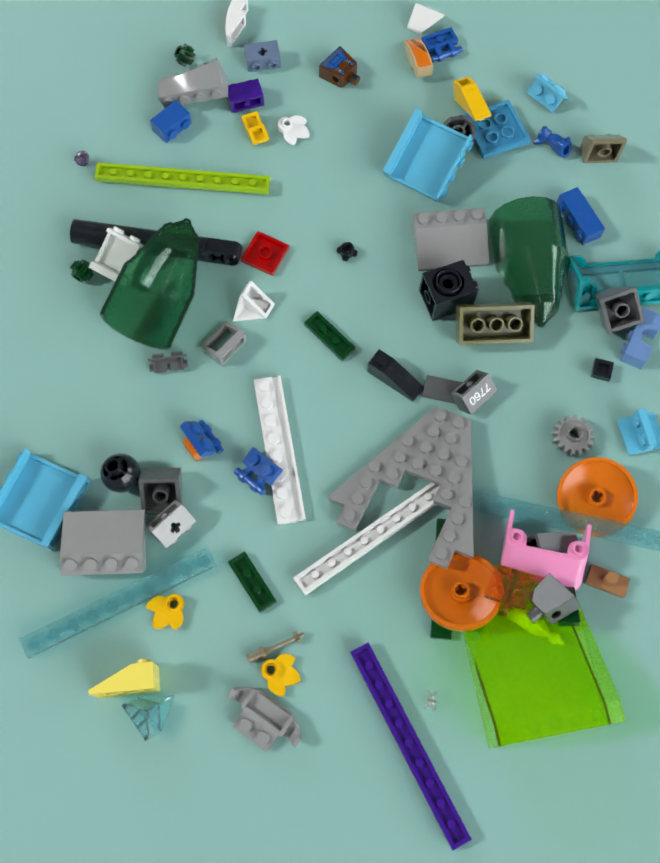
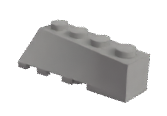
[158,57,229,108]

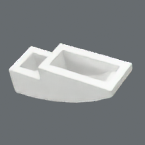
[225,0,249,47]

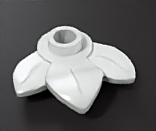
[278,115,310,145]

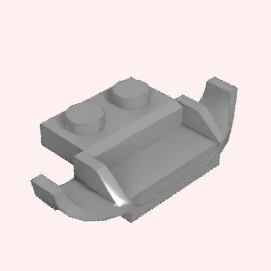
[227,687,301,752]

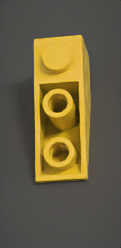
[453,76,491,121]

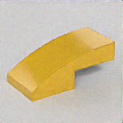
[241,111,269,146]

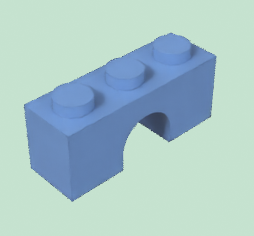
[620,308,660,369]

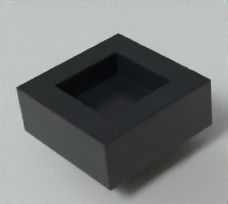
[590,358,614,382]

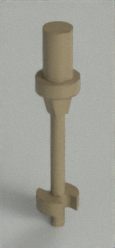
[246,631,305,663]

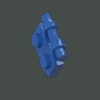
[421,27,463,62]
[180,420,224,457]
[234,447,283,496]

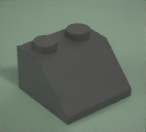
[594,286,645,334]
[139,468,182,514]

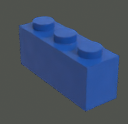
[556,187,605,246]

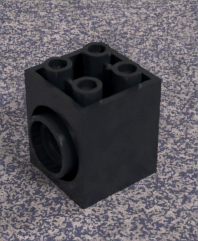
[419,260,479,321]

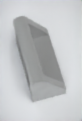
[199,321,247,366]

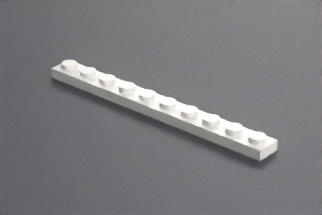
[293,483,440,596]

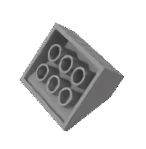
[411,208,489,271]
[60,509,147,575]

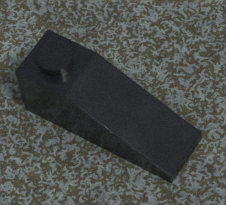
[367,349,424,402]

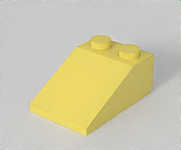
[88,659,160,698]

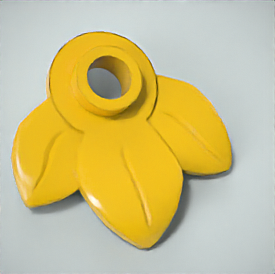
[146,594,184,630]
[261,654,301,697]

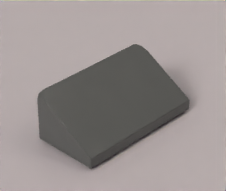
[422,375,463,404]

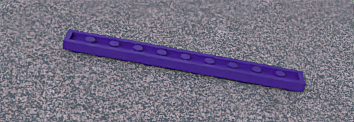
[350,642,472,851]

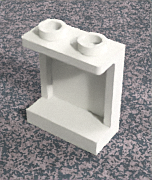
[88,226,144,285]

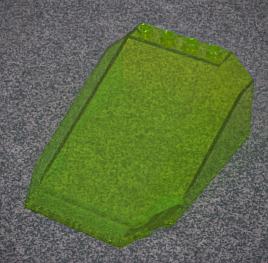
[462,574,626,748]

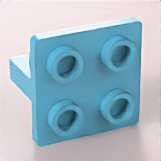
[526,73,568,113]
[617,408,660,455]

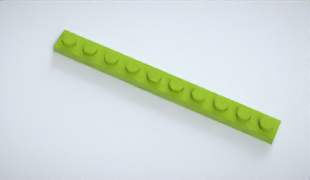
[94,162,271,195]

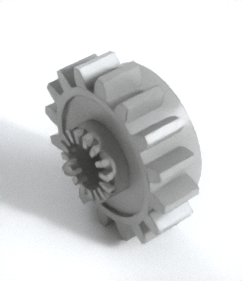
[551,415,595,457]

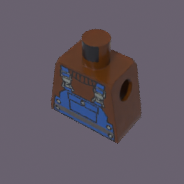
[319,46,360,88]

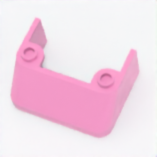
[500,510,592,591]

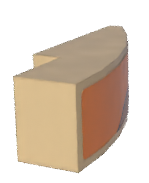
[404,38,434,78]

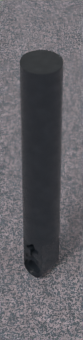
[70,219,243,266]

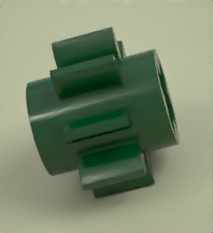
[174,43,195,67]
[70,259,94,282]

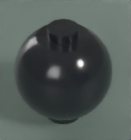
[100,453,141,493]

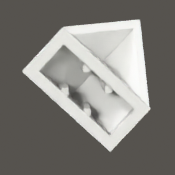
[407,3,445,35]
[233,281,275,321]

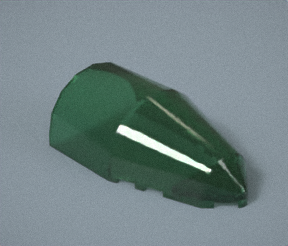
[489,196,569,327]
[100,218,199,349]

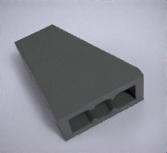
[526,532,578,554]

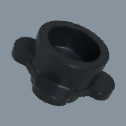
[336,242,358,261]

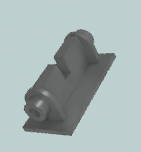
[148,351,188,373]

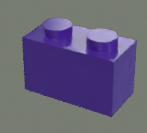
[227,78,264,113]

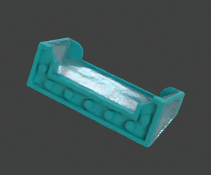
[566,250,660,311]

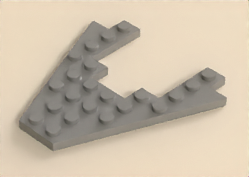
[329,407,474,570]

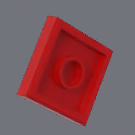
[241,231,289,276]

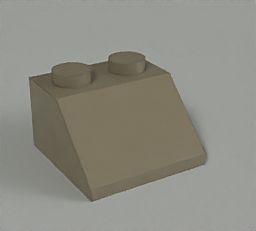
[580,134,627,163]

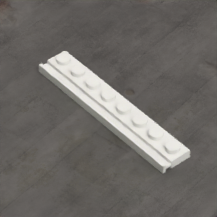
[254,376,306,526]

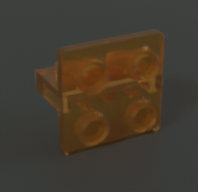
[484,564,536,617]

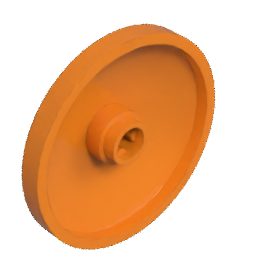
[556,457,638,536]
[420,552,503,632]

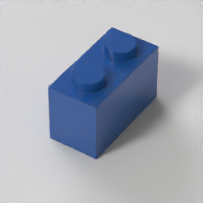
[150,101,192,143]

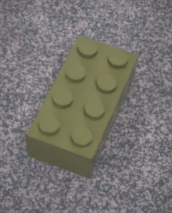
[456,302,535,345]

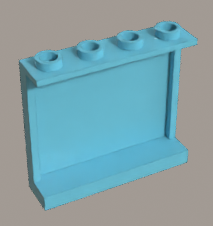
[383,108,474,203]
[0,449,91,551]

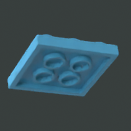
[464,100,531,159]

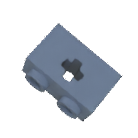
[244,40,281,72]

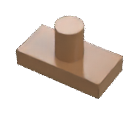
[584,564,630,599]

